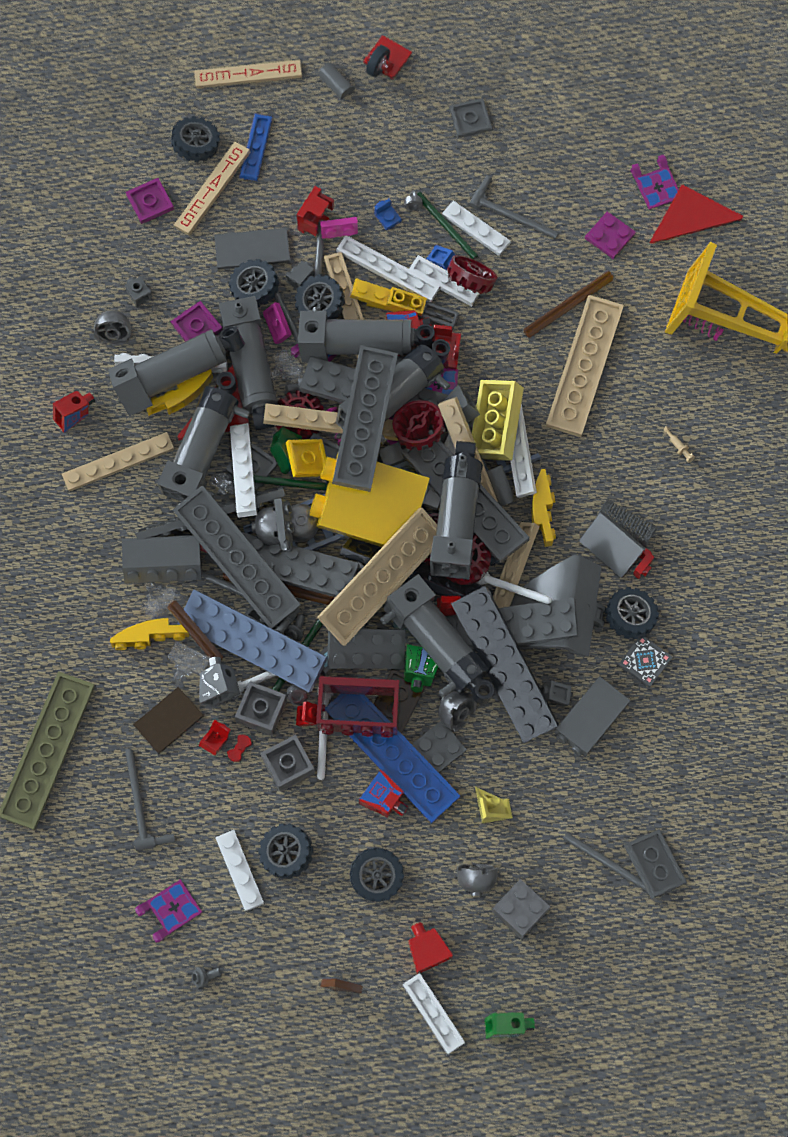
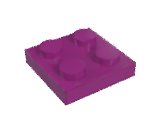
[125,178,174,224]
[585,211,636,259]
[171,301,223,341]

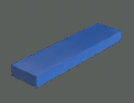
[240,114,272,181]

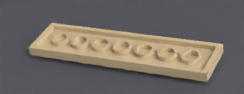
[545,295,624,437]
[317,508,437,645]

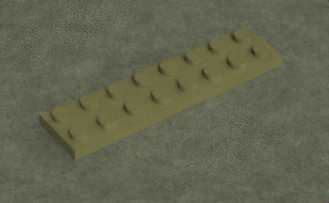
[0,671,95,831]

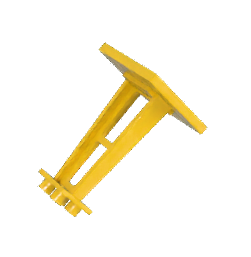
[665,242,788,354]

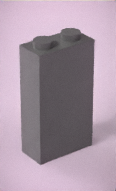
[555,676,630,757]

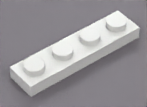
[442,201,511,256]
[409,255,480,307]
[215,830,264,912]
[403,973,465,1055]

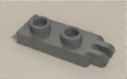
[274,498,294,552]

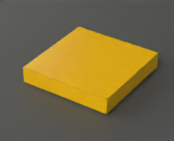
[286,439,326,477]

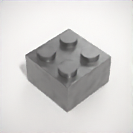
[235,681,287,736]
[261,735,315,792]
[492,879,550,939]

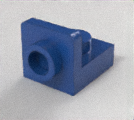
[374,198,402,231]
[426,245,455,270]

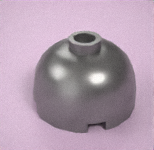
[94,310,131,345]
[290,504,319,542]
[252,507,280,545]
[439,691,477,731]
[457,864,498,896]

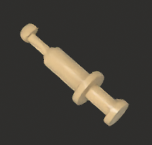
[664,426,695,463]

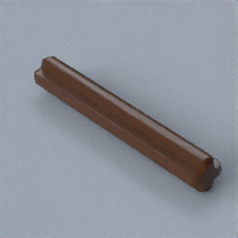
[167,600,223,660]

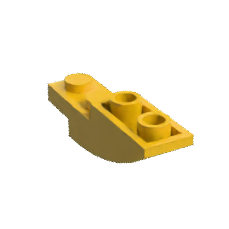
[350,279,427,316]
[146,369,213,416]
[531,469,556,547]
[110,618,189,650]

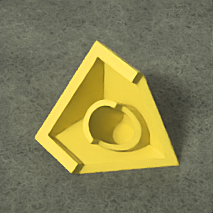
[475,787,512,823]

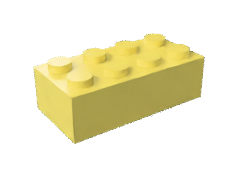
[472,380,524,461]

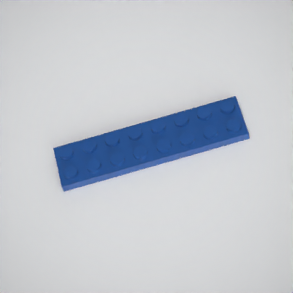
[325,694,460,824]

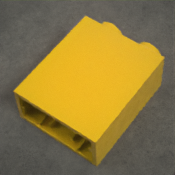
[309,454,430,547]

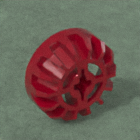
[447,255,498,294]
[275,390,324,440]
[392,400,445,450]
[446,535,491,585]

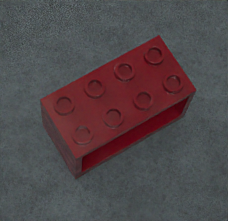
[317,676,400,738]

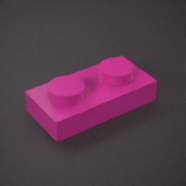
[320,217,358,239]
[263,302,292,344]

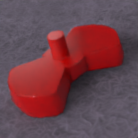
[227,734,252,762]

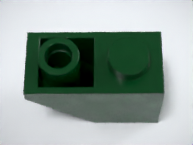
[270,427,302,475]

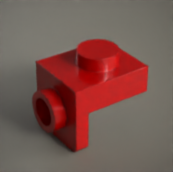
[633,548,654,579]
[437,596,461,616]
[296,702,318,727]
[199,720,231,756]

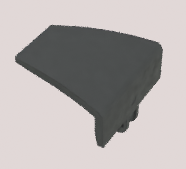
[510,555,606,657]

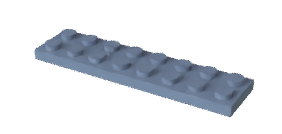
[177,589,328,693]

